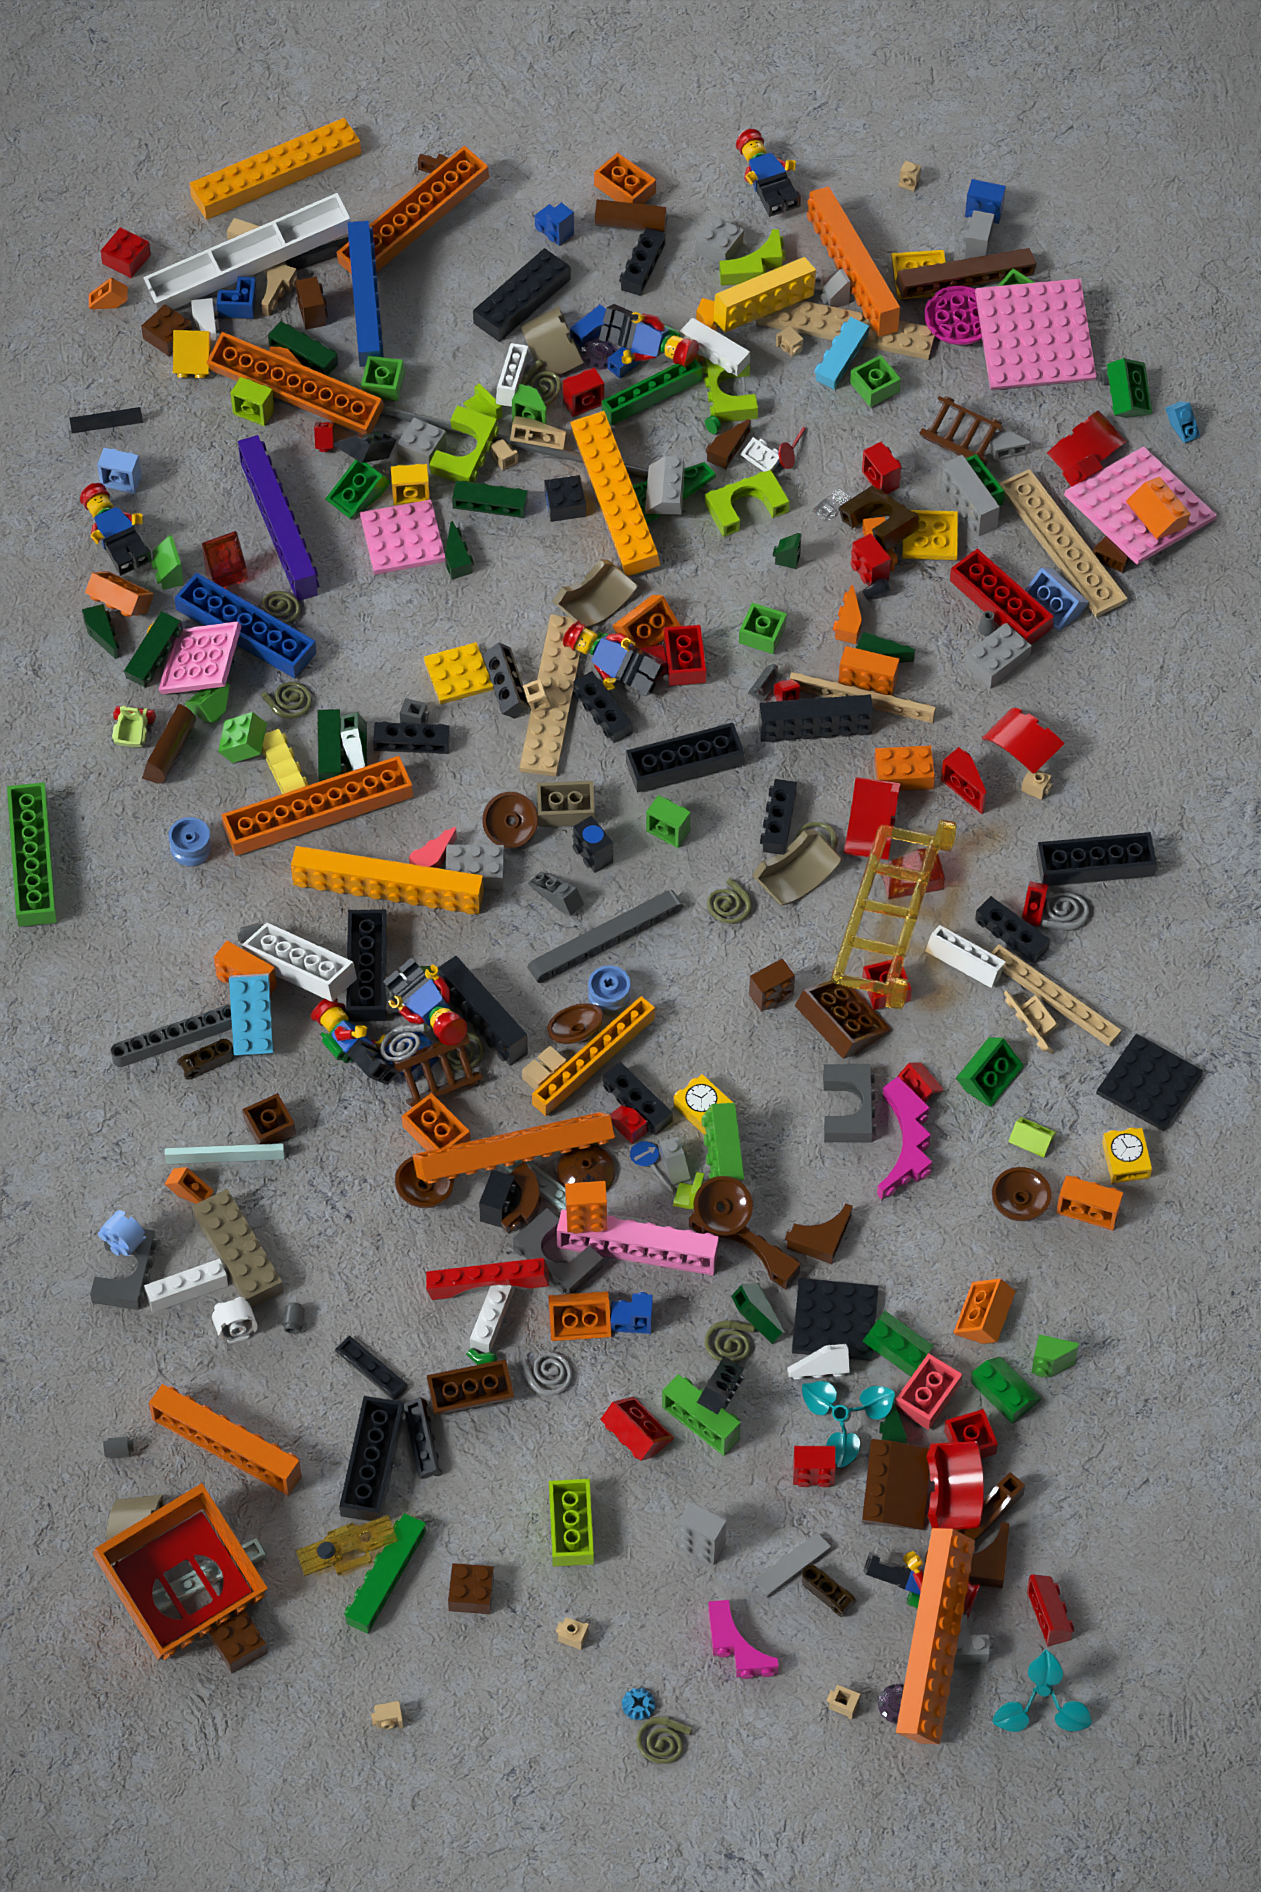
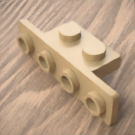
[1004,990,1059,1054]

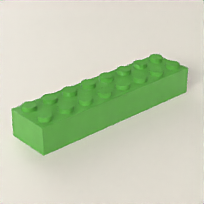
[7,782,57,927]

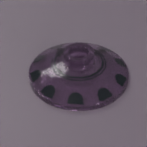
[581,338,616,370]
[878,1684,904,1724]

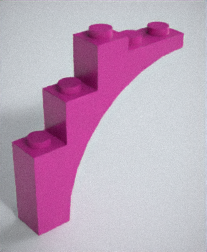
[877,1077,932,1200]

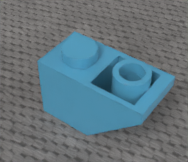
[1165,401,1200,443]

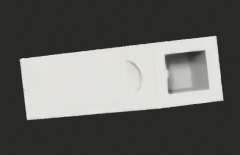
[191,298,220,349]
[787,1344,849,1379]

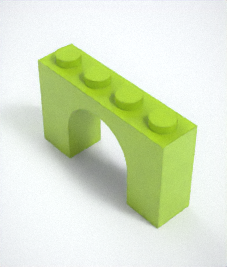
[702,357,758,423]
[429,405,499,482]
[705,469,789,537]

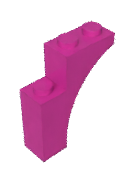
[708,1600,778,1679]

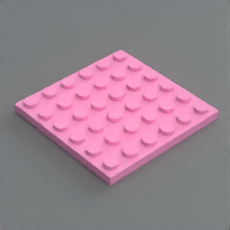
[975,279,1096,390]
[1064,447,1217,565]

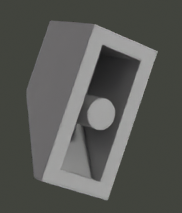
[821,269,850,308]
[988,430,1030,461]
[659,1137,690,1186]

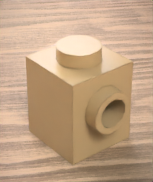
[1021,770,1052,800]

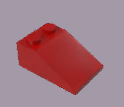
[941,747,987,814]

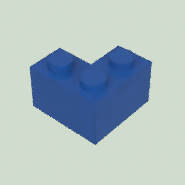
[534,202,574,246]
[217,277,257,319]
[611,1292,653,1334]

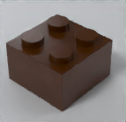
[296,276,328,330]
[141,304,192,356]
[749,958,795,1012]
[242,1093,296,1145]
[448,1563,494,1614]
[209,1611,268,1674]

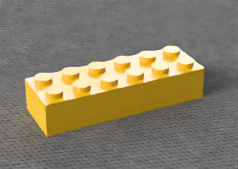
[713,257,816,333]

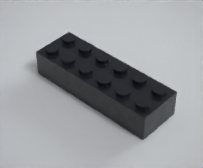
[473,248,571,342]
[758,694,874,742]
[626,722,745,793]
[1036,832,1157,886]
[346,909,387,1021]
[438,956,528,1066]
[339,1396,405,1523]

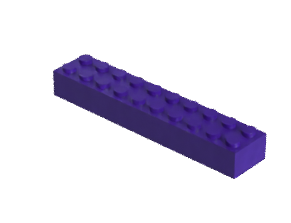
[237,435,320,601]

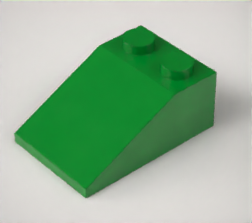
[325,459,391,520]

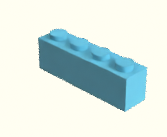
[814,317,869,389]

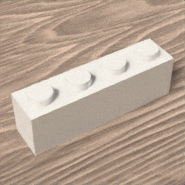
[680,318,750,376]
[496,343,528,407]
[925,925,1006,988]
[144,1259,228,1312]
[470,1285,516,1353]

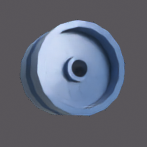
[168,817,212,866]
[588,965,630,1015]

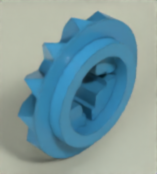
[622,1687,655,1720]

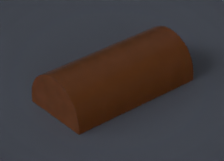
[595,199,668,233]
[142,703,196,783]
[426,1359,514,1415]

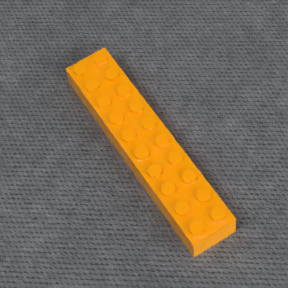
[189,118,361,220]
[570,411,661,576]
[291,846,484,914]

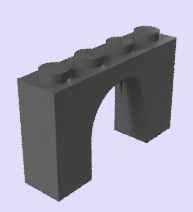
[823,1064,876,1143]
[513,1208,603,1294]
[90,1229,158,1310]

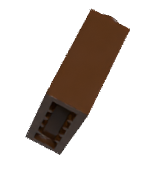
[785,1203,853,1264]
[968,1522,1009,1588]

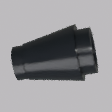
[862,578,891,600]

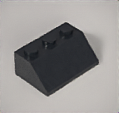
[334,430,397,463]

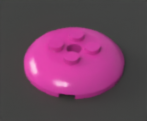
[924,286,982,345]

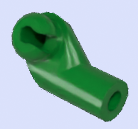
[466,1348,497,1365]

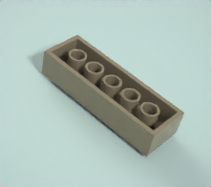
[192,1189,283,1308]

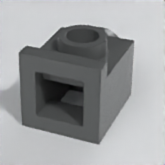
[399,698,429,724]

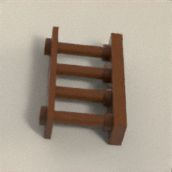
[919,396,1005,466]
[392,1034,483,1107]

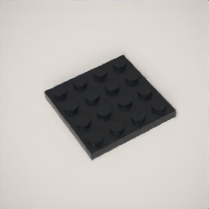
[1096,1033,1203,1132]
[792,1278,879,1361]

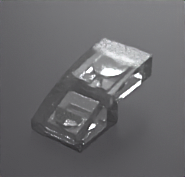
[813,489,852,522]

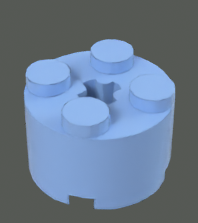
[98,1210,146,1256]

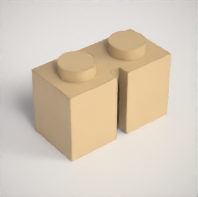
[522,1046,566,1090]

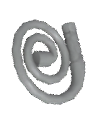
[1042,892,1089,931]
[380,1024,427,1061]
[519,1352,572,1396]

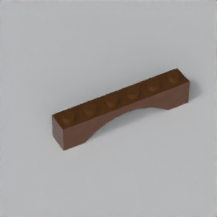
[689,1212,800,1290]
[925,1472,1025,1563]

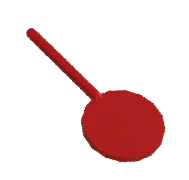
[778,427,806,469]

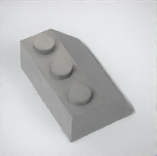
[645,456,685,514]

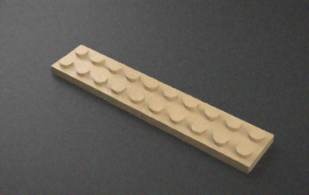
[756,300,935,360]
[999,469,1127,617]
[519,614,581,777]

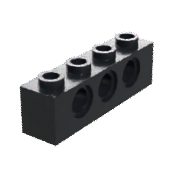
[619,227,666,296]
[483,642,530,719]
[572,671,633,743]
[373,721,450,754]
[760,779,797,855]
[975,896,1050,964]
[603,1061,673,1135]
[697,1356,744,1415]

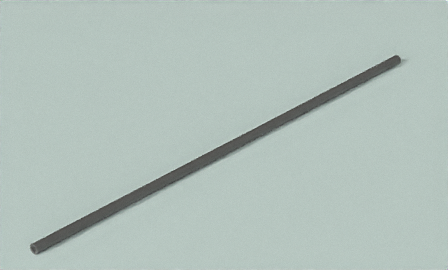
[380,407,717,493]

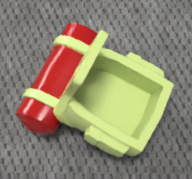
[112,706,156,748]

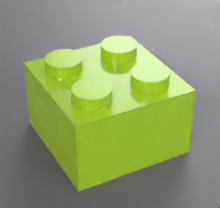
[230,377,275,426]

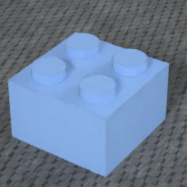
[97,448,142,494]

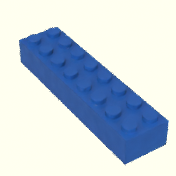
[347,221,384,367]
[174,572,317,679]

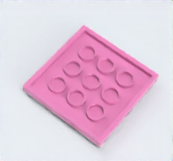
[360,500,445,575]
[159,622,241,694]

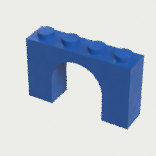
[570,304,642,379]

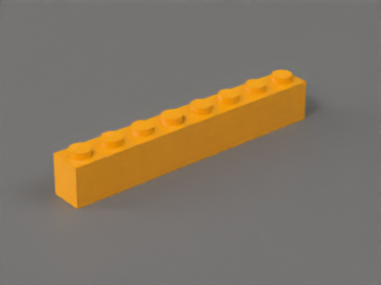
[532,996,655,1116]

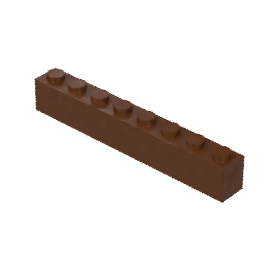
[896,248,1037,298]

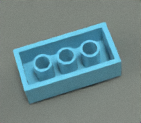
[229,973,274,1055]

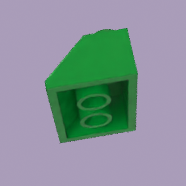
[1107,358,1153,418]
[956,1037,1024,1107]
[862,1310,933,1377]
[971,1357,1042,1424]

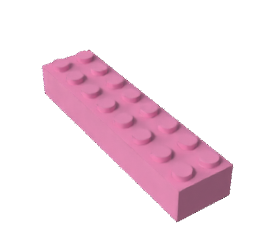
[557,1209,719,1276]

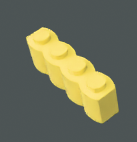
[261,729,308,794]

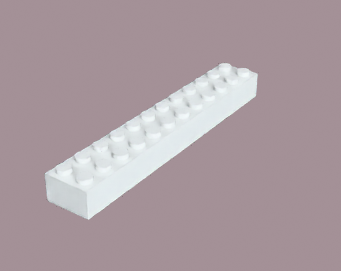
[143,193,351,310]

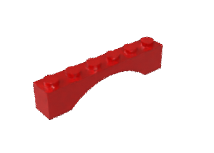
[426,1258,549,1300]

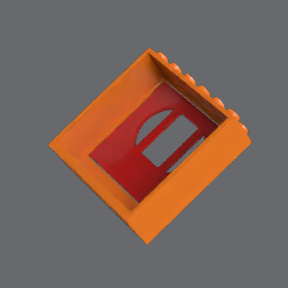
[93,1483,268,1660]

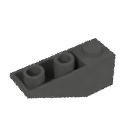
[528,871,584,916]

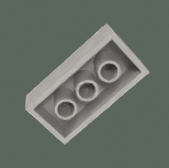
[941,455,999,536]

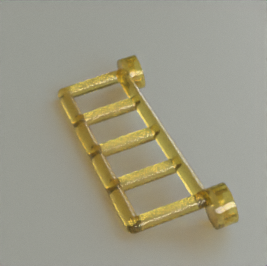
[831,819,957,1010]

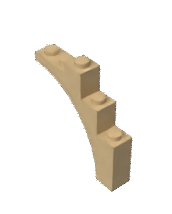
[227,218,299,316]

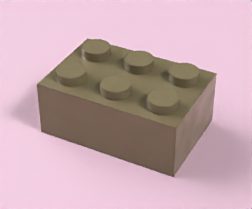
[537,781,595,827]

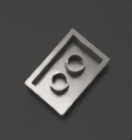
[964,623,1032,689]
[446,845,504,889]
[677,1502,726,1565]

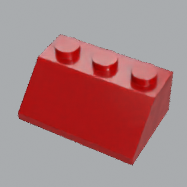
[600,1396,675,1461]
[1027,1574,1074,1647]

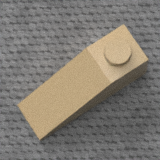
[510,416,566,450]

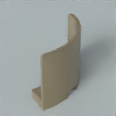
[521,306,583,379]
[552,559,638,628]
[752,829,842,906]
[106,1495,165,1578]

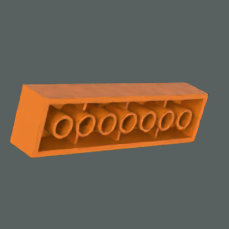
[149,1384,302,1496]

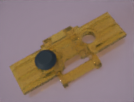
[296,1515,398,1576]

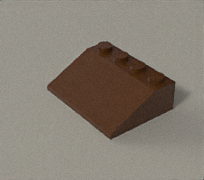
[795,976,891,1059]
[862,1439,930,1530]

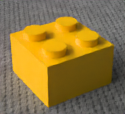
[391,464,430,505]

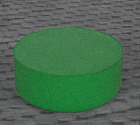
[705,415,721,434]

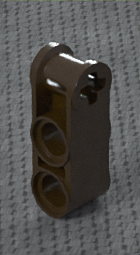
[177,1038,234,1080]
[802,1565,857,1617]

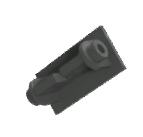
[748,664,783,702]

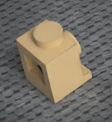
[898,161,921,192]
[776,326,803,357]
[491,439,518,470]
[523,679,550,713]
[556,1617,589,1650]
[827,1685,860,1720]
[371,1701,403,1729]

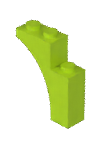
[719,229,785,286]

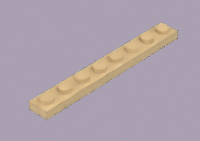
[789,672,935,723]
[991,944,1122,1047]

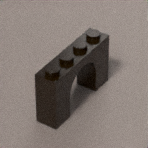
[839,485,920,551]

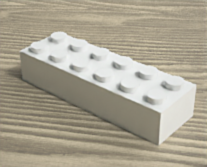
[242,923,357,1002]

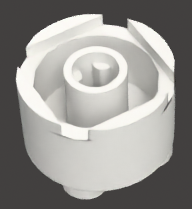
[212,1297,258,1344]

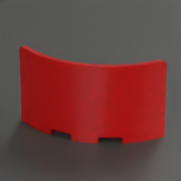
[1047,410,1127,472]
[982,708,1065,774]
[844,777,900,860]
[926,1441,984,1529]

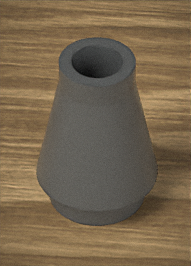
[978,611,996,636]

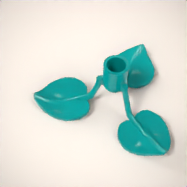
[802,1381,895,1468]
[992,1649,1092,1732]

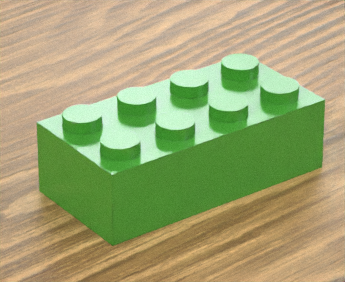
[701,1103,744,1182]
[662,1374,740,1456]

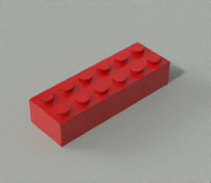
[950,548,1054,645]

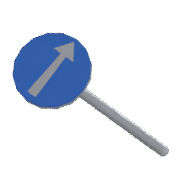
[630,1141,674,1193]

